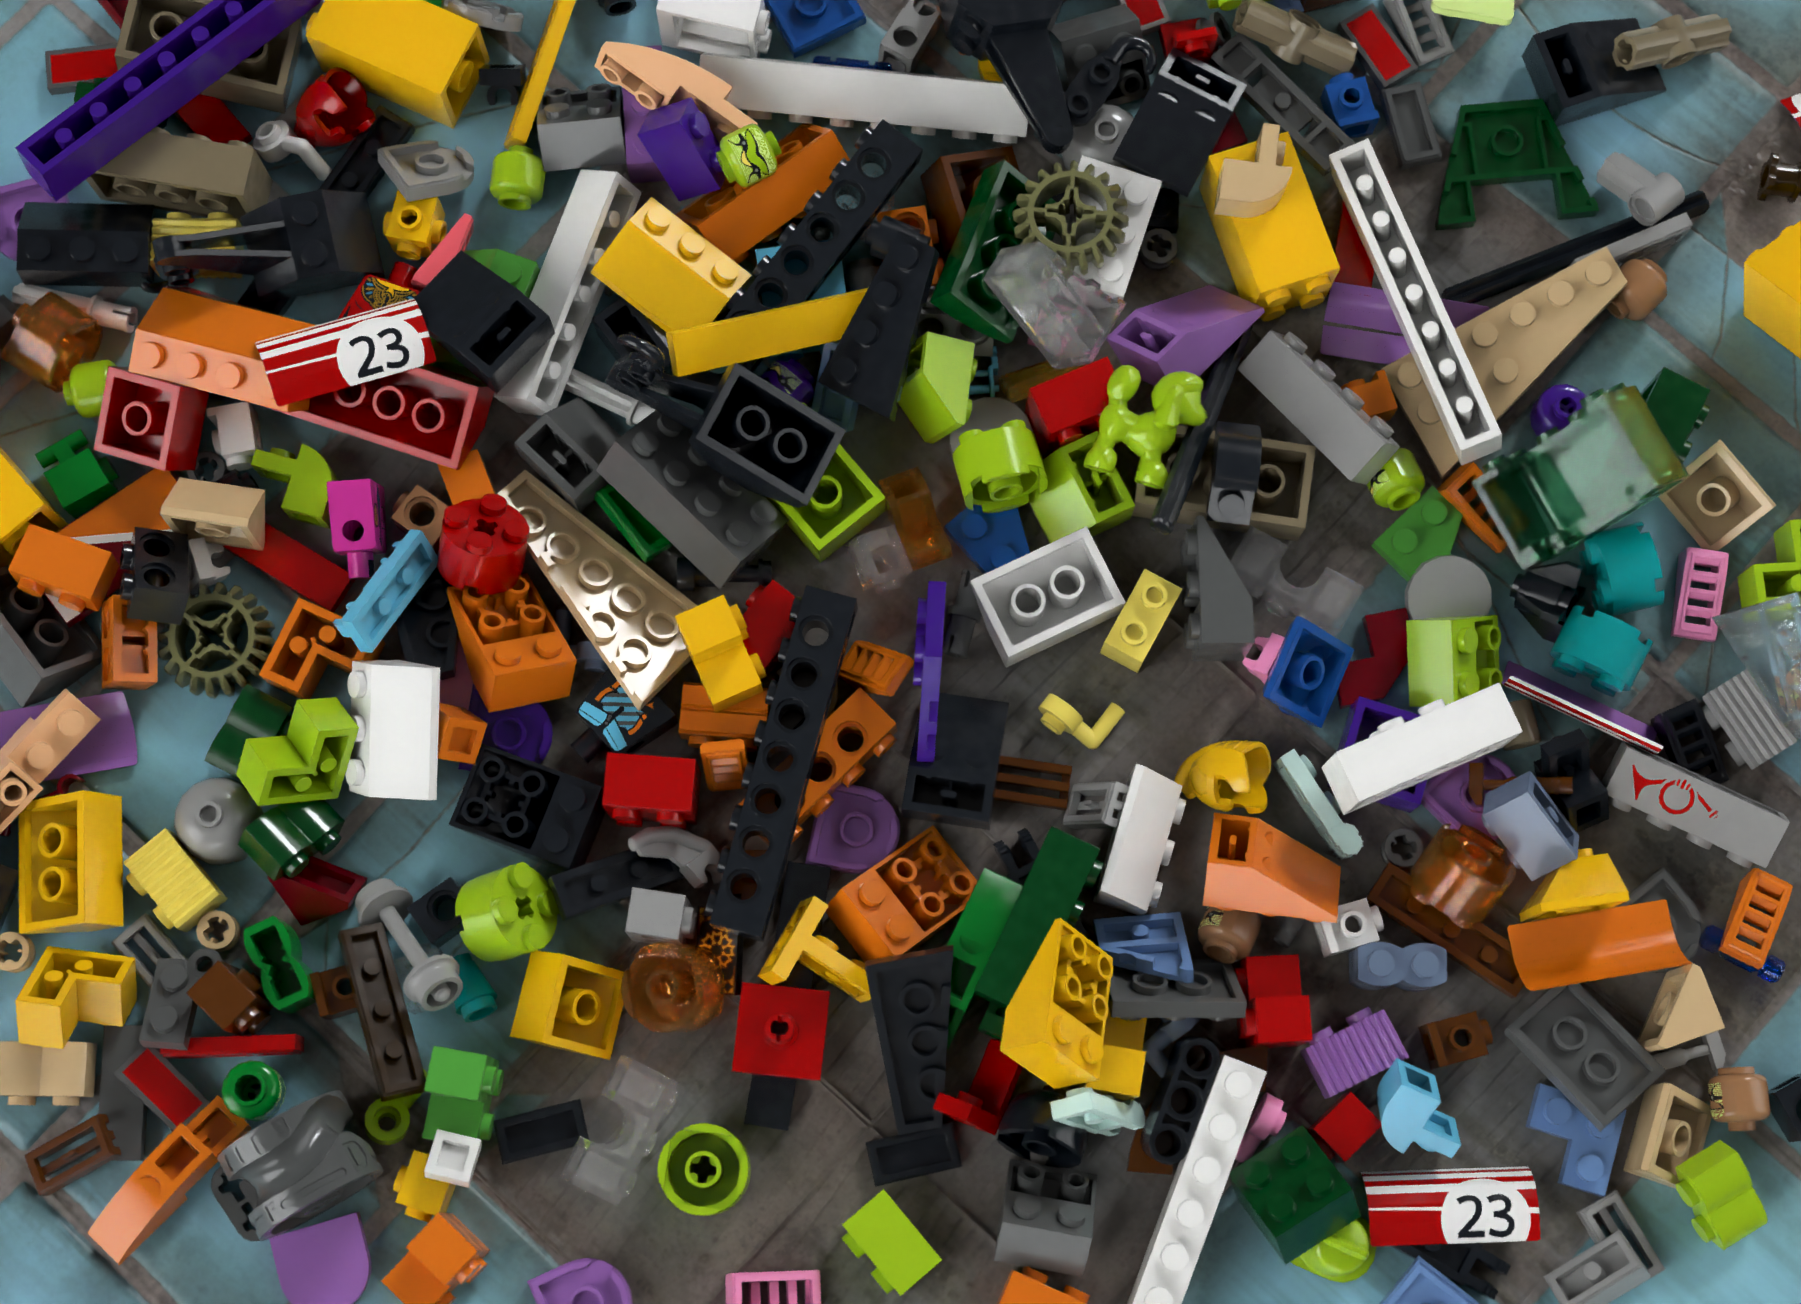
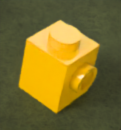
[393,1150,456,1222]

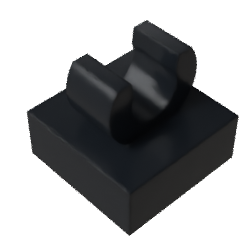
[479,64,526,105]

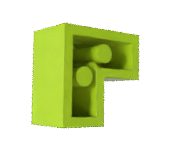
[1737,519,1801,618]
[236,697,359,806]

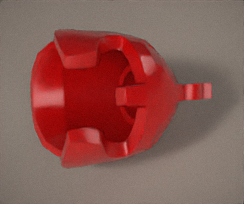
[293,67,376,148]

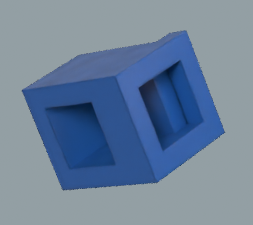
[1320,72,1380,139]

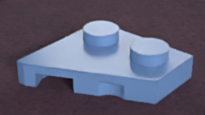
[1093,912,1194,983]

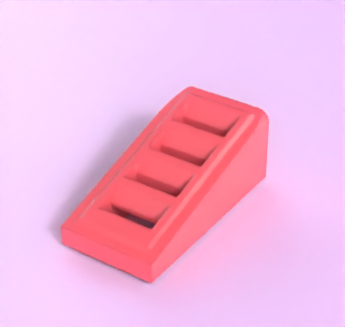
[411,213,474,292]

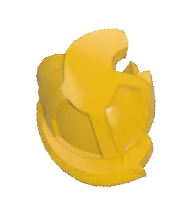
[1174,740,1271,814]

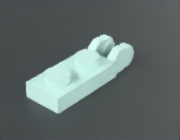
[1273,749,1364,860]
[1050,1087,1146,1137]

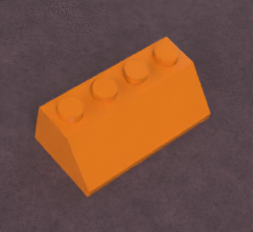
[675,123,850,264]
[128,287,315,412]

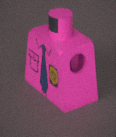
[327,479,387,579]

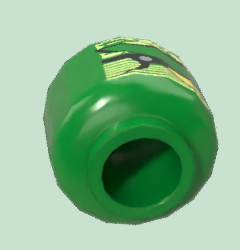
[222,1060,286,1121]

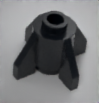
[1510,561,1586,643]

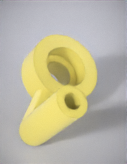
[1038,693,1125,750]

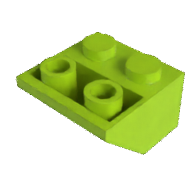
[897,331,977,444]
[1028,431,1135,543]
[1406,615,1503,707]

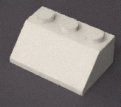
[970,526,1125,668]
[345,660,440,800]
[1093,764,1186,915]

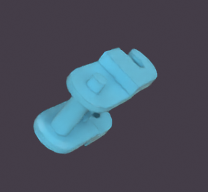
[968,346,999,398]

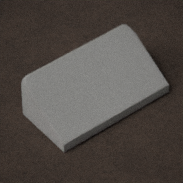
[1544,1229,1651,1304]

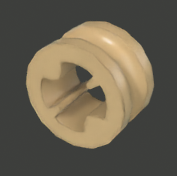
[196,910,241,952]
[0,931,36,973]

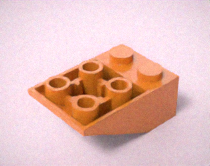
[447,573,577,713]
[1203,812,1341,923]
[825,825,978,962]

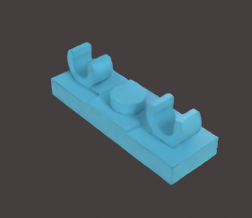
[333,529,438,653]

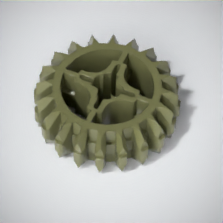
[1013,160,1129,277]
[157,582,276,699]

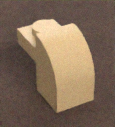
[1214,123,1293,218]

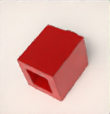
[1307,1092,1381,1163]

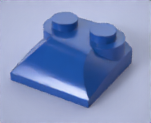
[1263,616,1355,728]

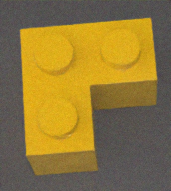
[675,594,767,713]
[15,946,137,1049]
[1079,1007,1147,1101]

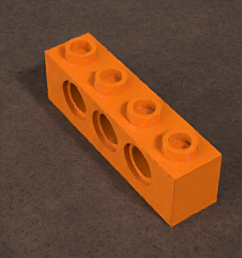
[739,687,897,846]

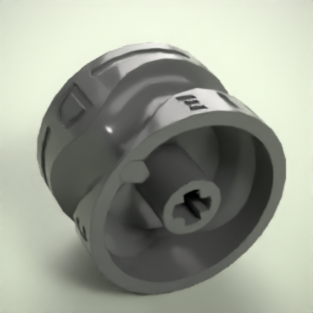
[217,1090,384,1241]

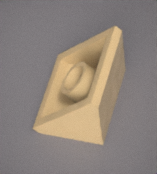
[1655,439,1776,551]
[160,477,265,551]
[1637,963,1725,1053]
[1623,1083,1712,1189]

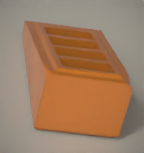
[1437,462,1528,554]
[839,640,914,697]
[700,739,749,792]
[1719,868,1793,970]

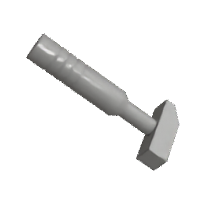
[1651,1031,1726,1070]

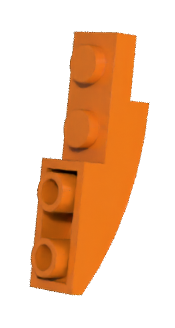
[87,1095,251,1265]

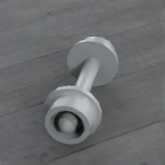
[355,878,463,1011]

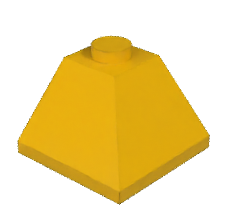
[1519,848,1630,922]

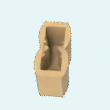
[0,1041,97,1106]

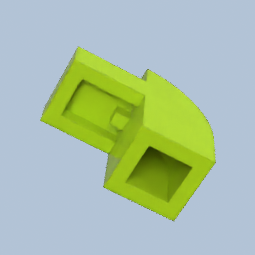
[251,444,338,529]

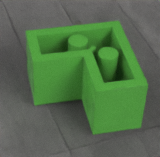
[422,1046,504,1148]

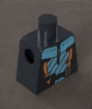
[570,668,678,764]

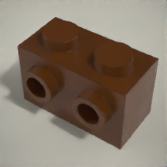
[186,960,274,1036]

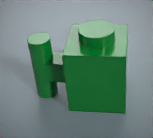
[35,429,119,519]

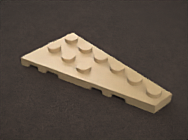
[1381,246,1628,479]
[498,470,698,711]

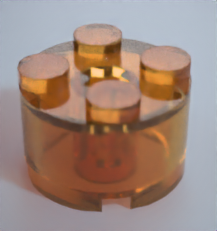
[1,292,103,393]
[1410,823,1516,929]
[621,942,725,1033]

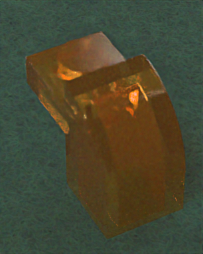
[878,466,953,571]

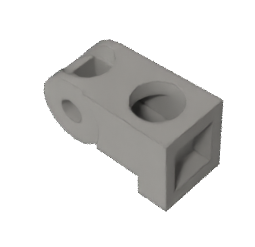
[878,0,942,73]

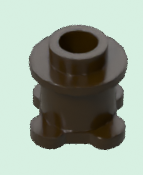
[1757,152,1801,203]

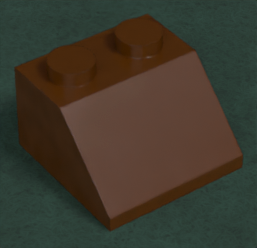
[920,146,1020,253]

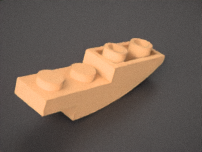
[594,41,758,143]
[0,688,101,834]

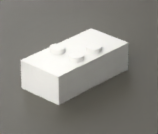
[1321,683,1523,815]

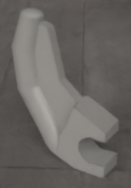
[628,826,723,888]

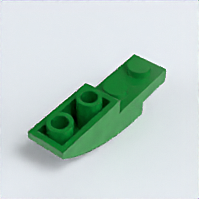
[947,867,1024,1049]

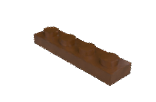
[1365,862,1524,999]

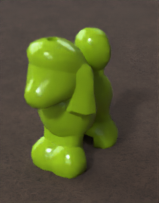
[1084,365,1207,489]

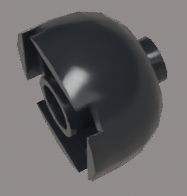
[997,1085,1089,1168]

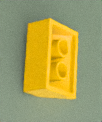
[591,197,752,332]
[18,790,123,934]

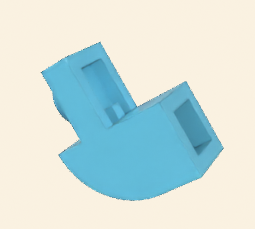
[1376,1058,1461,1158]

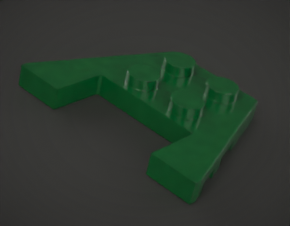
[1435,98,1599,230]

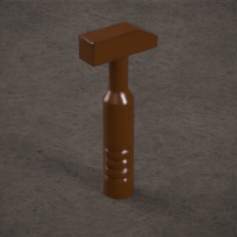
[1469,763,1573,807]

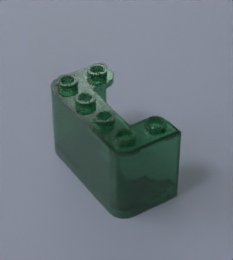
[1471,382,1690,571]

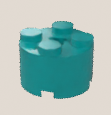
[1579,522,1665,617]
[1550,605,1653,697]

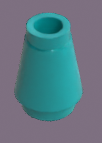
[454,953,498,1022]

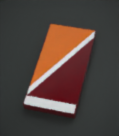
[43,468,177,628]

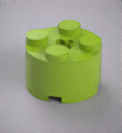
[953,420,1048,513]
[455,862,560,962]
[657,1123,751,1216]

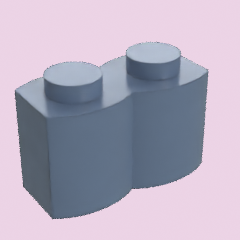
[1349,942,1447,992]

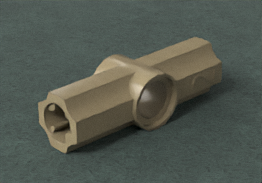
[1232,0,1358,76]
[1612,14,1732,71]

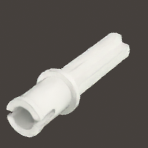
[12,283,138,333]
[565,368,655,426]

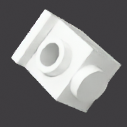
[206,402,263,471]
[1313,898,1384,958]

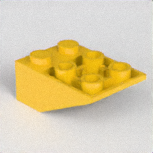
[1000,918,1113,1089]

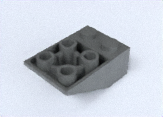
[1180,516,1255,662]

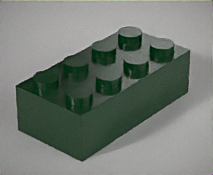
[974,826,1104,1010]

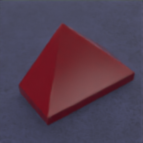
[267,856,367,926]

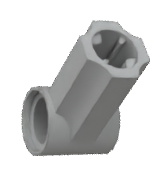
[1596,151,1685,227]

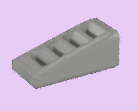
[1383,0,1455,67]

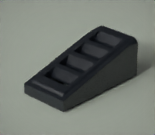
[1650,698,1729,784]

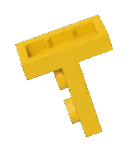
[758,896,871,1003]

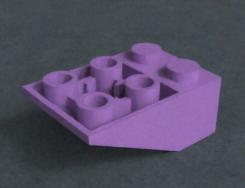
[1106,285,1265,386]

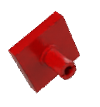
[732,982,830,1081]

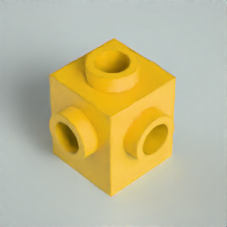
[383,190,447,261]

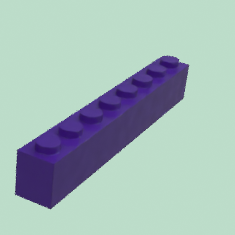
[15,0,322,202]

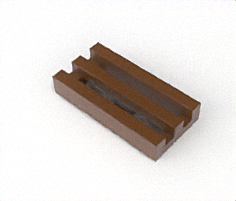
[994,755,1073,811]
[24,1114,122,1196]

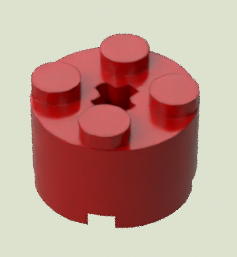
[437,493,530,595]

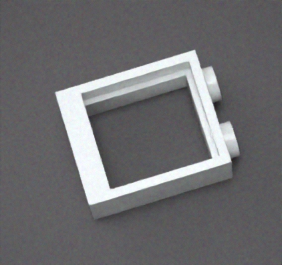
[656,0,772,58]

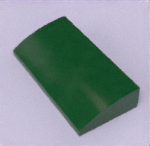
[930,160,1057,343]

